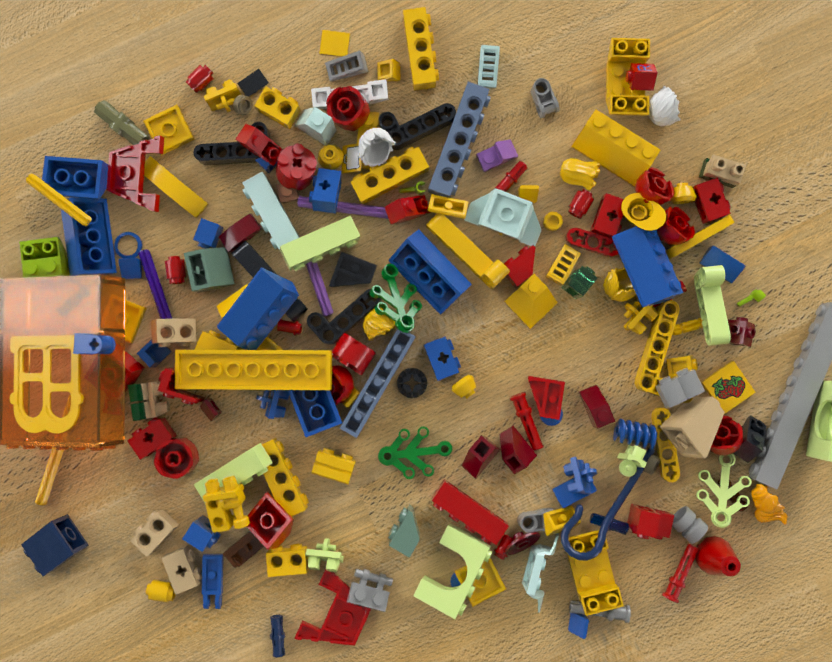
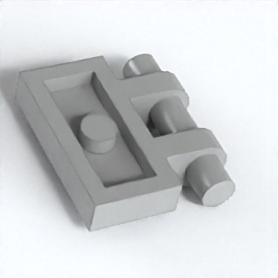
[347,569,393,612]

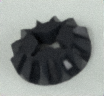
[397,368,427,398]

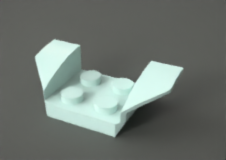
[464,188,541,246]
[522,533,559,613]

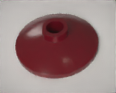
[505,531,541,555]

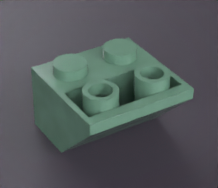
[184,247,235,293]
[388,504,420,558]

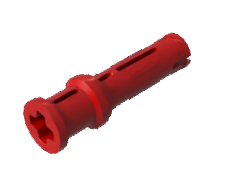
[509,392,544,451]
[662,543,699,603]

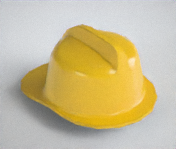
[621,193,666,231]

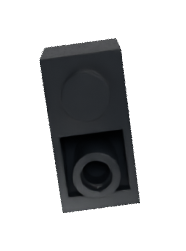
[733,415,767,463]

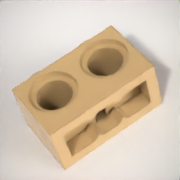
[151,318,196,347]
[130,509,179,557]

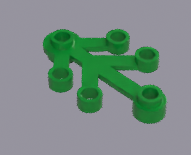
[370,264,422,333]
[378,426,452,479]

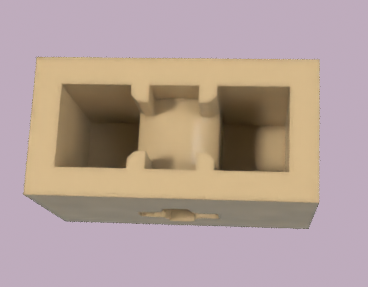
[161,545,202,595]

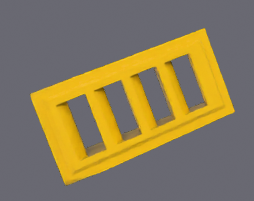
[545,244,581,286]

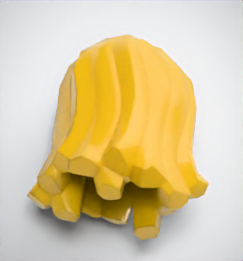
[559,158,600,191]

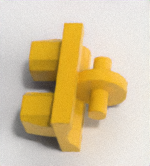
[204,79,242,112]
[623,301,659,335]

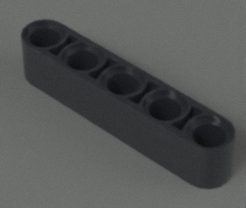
[232,241,308,322]

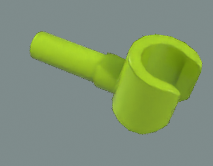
[399,181,426,195]
[737,289,766,307]

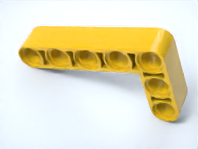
[426,213,510,290]
[634,300,694,403]

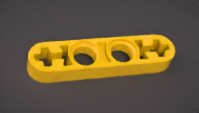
[665,214,735,259]
[651,407,680,483]

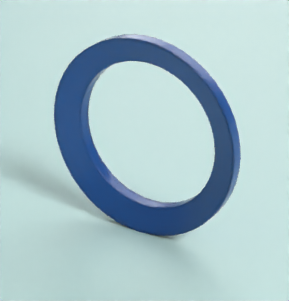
[114,232,142,259]

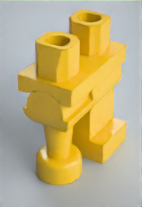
[202,476,250,533]

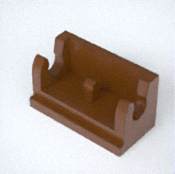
[223,531,264,568]

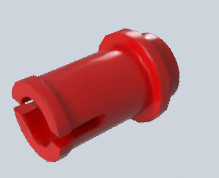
[277,319,303,336]
[494,534,514,560]

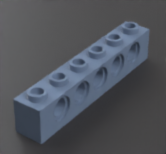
[428,82,491,198]
[340,329,416,438]

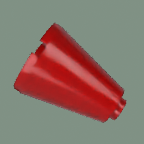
[695,536,741,577]

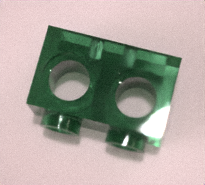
[561,266,597,299]

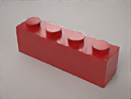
[431,479,509,545]

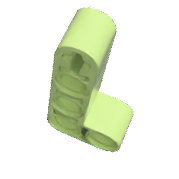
[694,265,731,346]

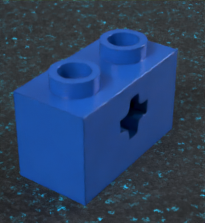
[309,168,342,214]
[424,336,461,381]
[182,515,221,552]

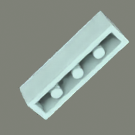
[242,172,300,250]

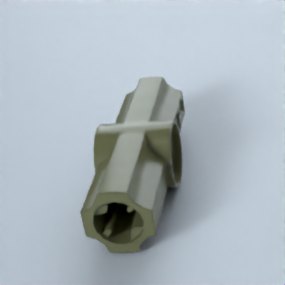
[94,100,149,145]

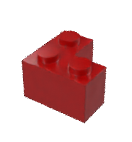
[627,503,674,540]

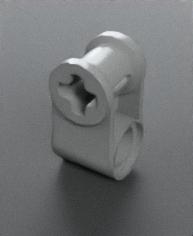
[531,78,560,118]
[517,508,554,533]

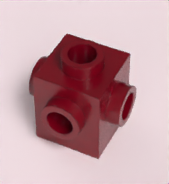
[728,317,756,347]

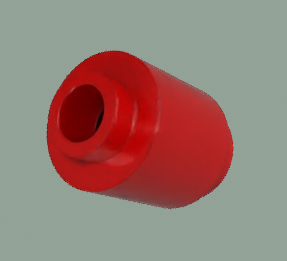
[186,65,214,93]
[568,189,594,219]
[165,256,186,284]

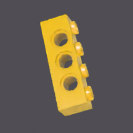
[403,7,439,91]
[351,147,429,205]
[262,438,309,517]

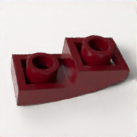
[219,214,262,252]

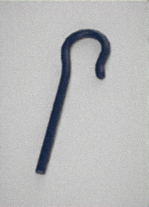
[561,447,656,561]

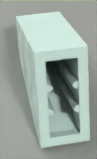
[294,107,336,145]

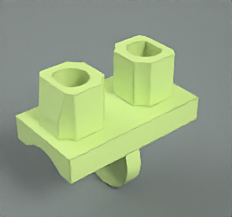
[617,445,647,477]
[306,538,344,572]

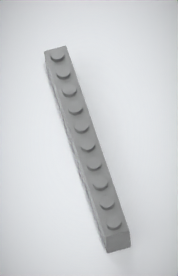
[748,302,832,489]

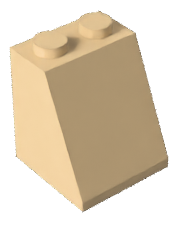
[660,397,725,459]

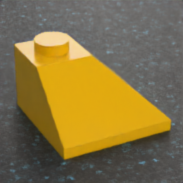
[504,274,558,329]

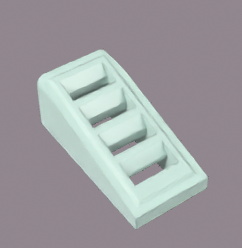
[478,45,500,88]

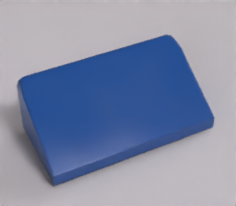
[699,246,746,283]
[552,477,597,508]

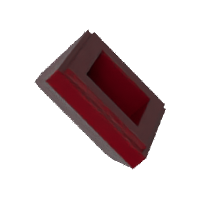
[200,398,222,421]

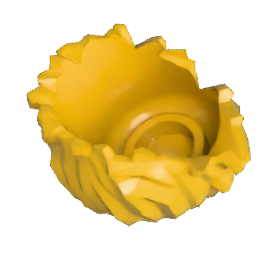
[603,268,636,302]
[363,307,396,341]

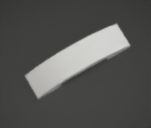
[311,80,388,109]

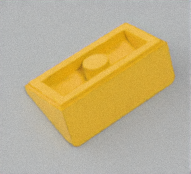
[428,194,469,219]
[543,505,581,536]

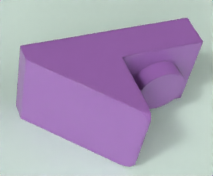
[476,139,518,172]

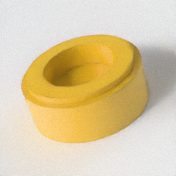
[543,212,563,231]

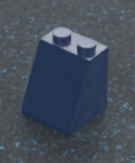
[21,514,89,577]

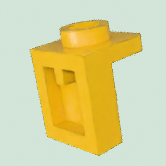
[666,355,698,378]

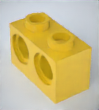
[254,86,301,130]
[266,544,309,577]

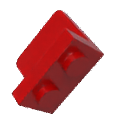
[157,368,205,405]

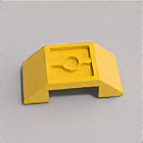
[606,38,650,116]
[567,529,624,616]

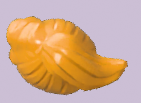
[751,484,788,525]

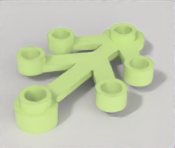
[696,454,752,528]

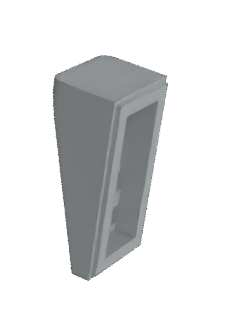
[325,51,368,82]

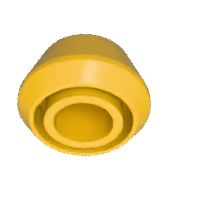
[318,144,344,170]
[670,183,697,204]
[451,374,476,399]

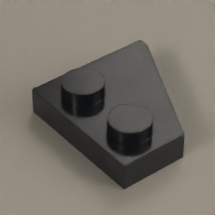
[329,252,378,287]

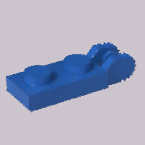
[202,554,224,609]

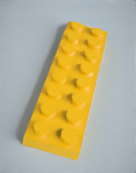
[175,350,332,390]

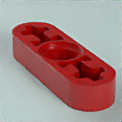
[565,227,618,257]

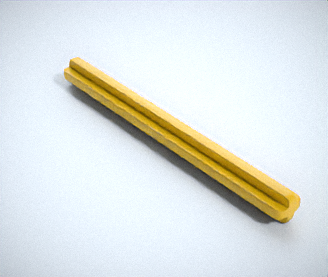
[35,394,71,506]

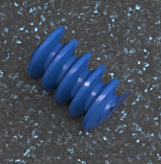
[613,418,657,450]

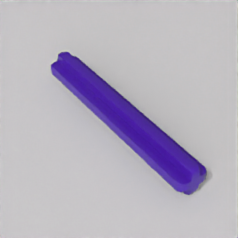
[139,249,172,319]

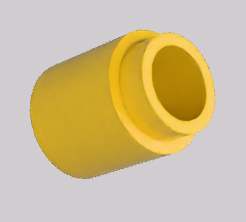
[146,580,176,603]

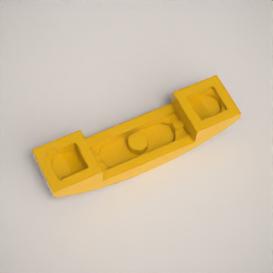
[144,156,209,219]

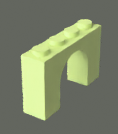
[806,381,832,462]
[414,523,492,619]

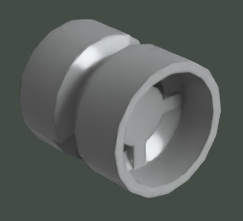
[672,506,708,544]

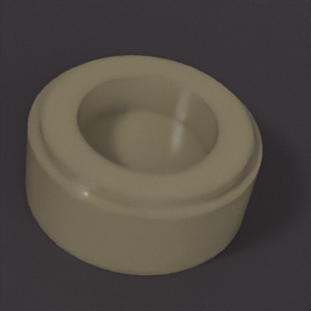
[233,95,252,115]
[644,455,660,475]

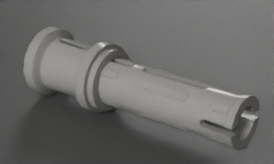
[569,600,631,623]

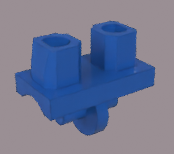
[256,390,289,420]
[563,457,597,495]

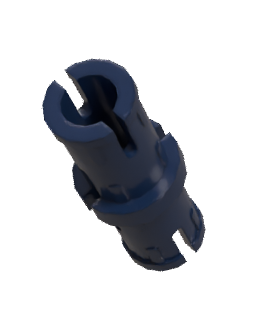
[270,614,286,658]

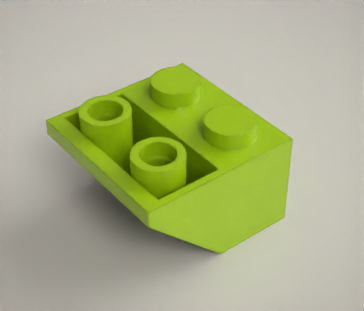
[19,237,70,282]

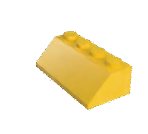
[571,109,661,187]

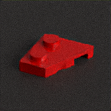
[528,376,565,420]

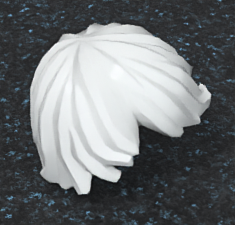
[648,86,681,126]
[359,128,396,167]

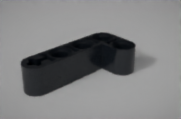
[379,103,456,150]
[193,122,271,165]
[307,289,381,344]

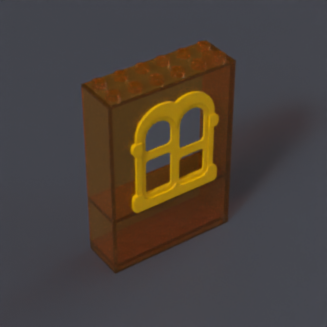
[0,274,125,451]

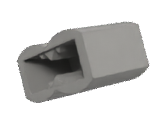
[655,368,705,408]

